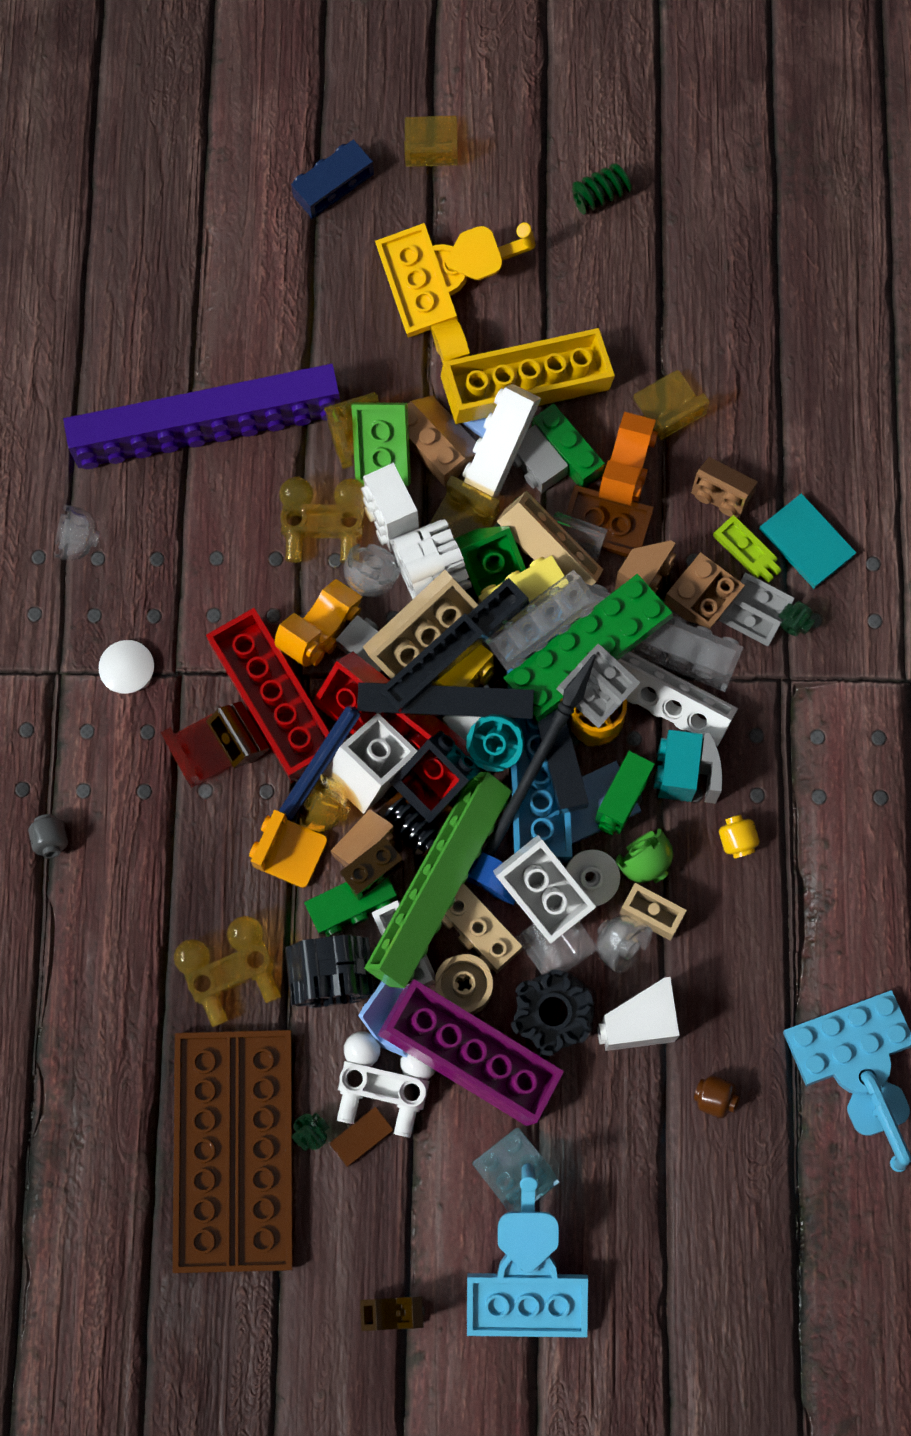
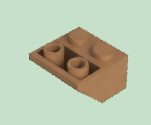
[691,457,758,518]
[615,540,677,594]
[664,552,745,629]
[331,809,396,867]

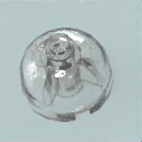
[53,504,100,561]
[343,544,401,597]
[596,915,653,974]

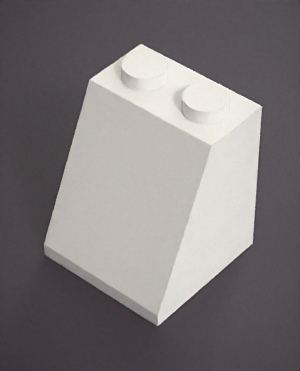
[324,713,417,814]
[597,977,679,1051]

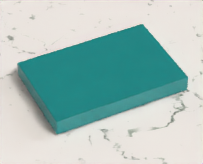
[759,493,856,589]

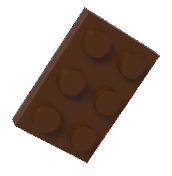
[562,485,654,557]

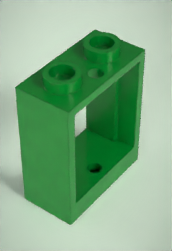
[594,751,655,835]

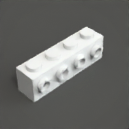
[462,384,541,501]

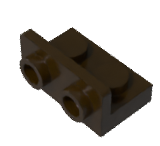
[340,838,404,900]

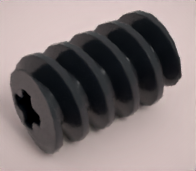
[384,797,439,856]

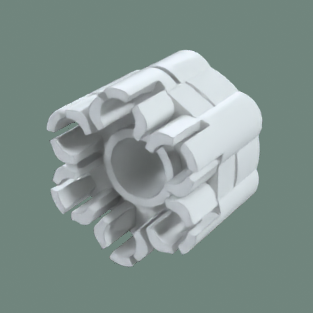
[390,519,472,599]

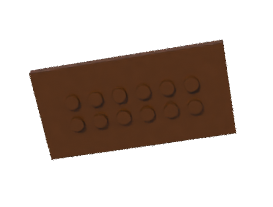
[173,1030,293,1273]

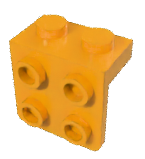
[249,810,327,888]

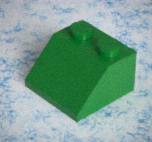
[454,526,526,597]

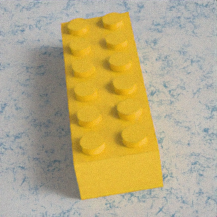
[440,328,615,424]

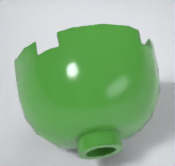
[615,829,674,883]

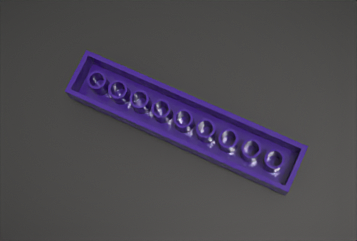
[63,363,342,469]

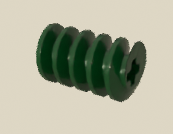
[572,163,632,215]

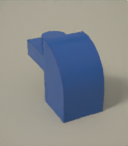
[466,853,515,905]

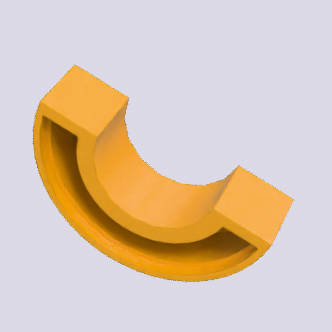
[275,579,363,667]

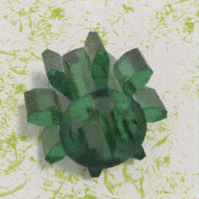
[779,602,815,636]
[291,1113,330,1151]

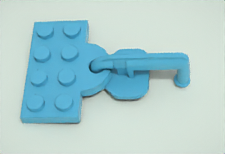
[783,990,911,1172]
[467,1163,588,1337]

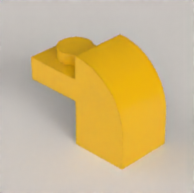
[430,319,470,364]

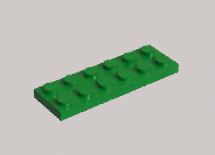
[503,573,674,721]

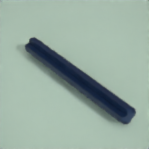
[279,706,361,821]

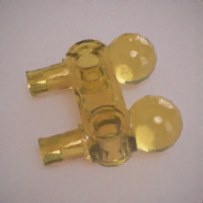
[279,477,365,564]
[173,916,281,1027]

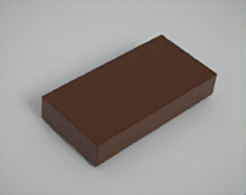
[329,1107,394,1167]

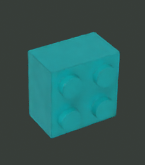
[654,730,703,802]

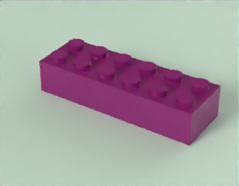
[378,979,564,1126]

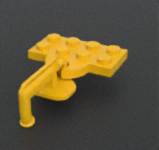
[375,222,536,338]

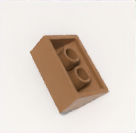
[407,395,476,487]

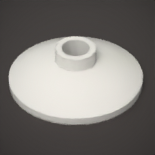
[565,849,620,906]

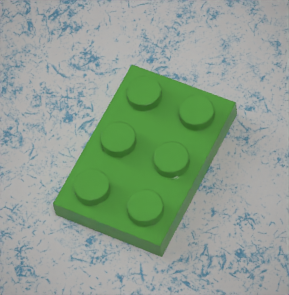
[351,402,411,486]

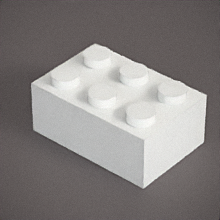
[361,463,419,552]
[493,835,596,944]

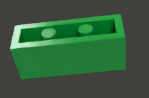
[532,403,605,488]
[304,878,398,938]

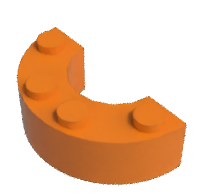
[599,412,658,506]

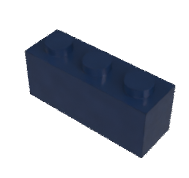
[291,139,374,219]

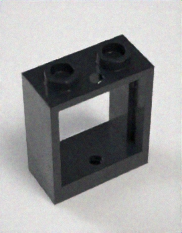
[390,730,481,823]

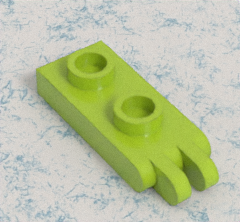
[713,515,781,583]

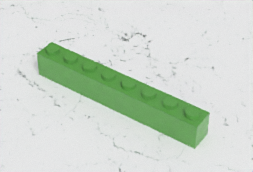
[364,772,512,988]

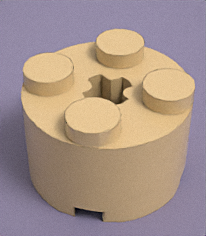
[435,954,493,1015]

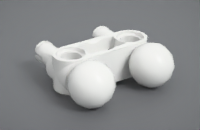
[337,1031,436,1138]

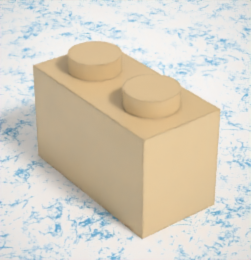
[620,883,686,941]

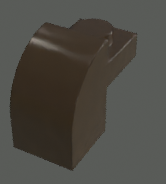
[360,1296,425,1331]

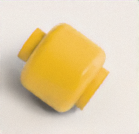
[719,815,760,858]

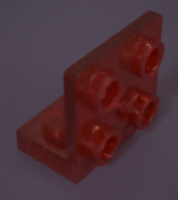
[161,713,232,788]

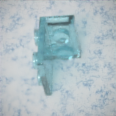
[472,1128,560,1212]

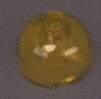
[299,774,351,832]

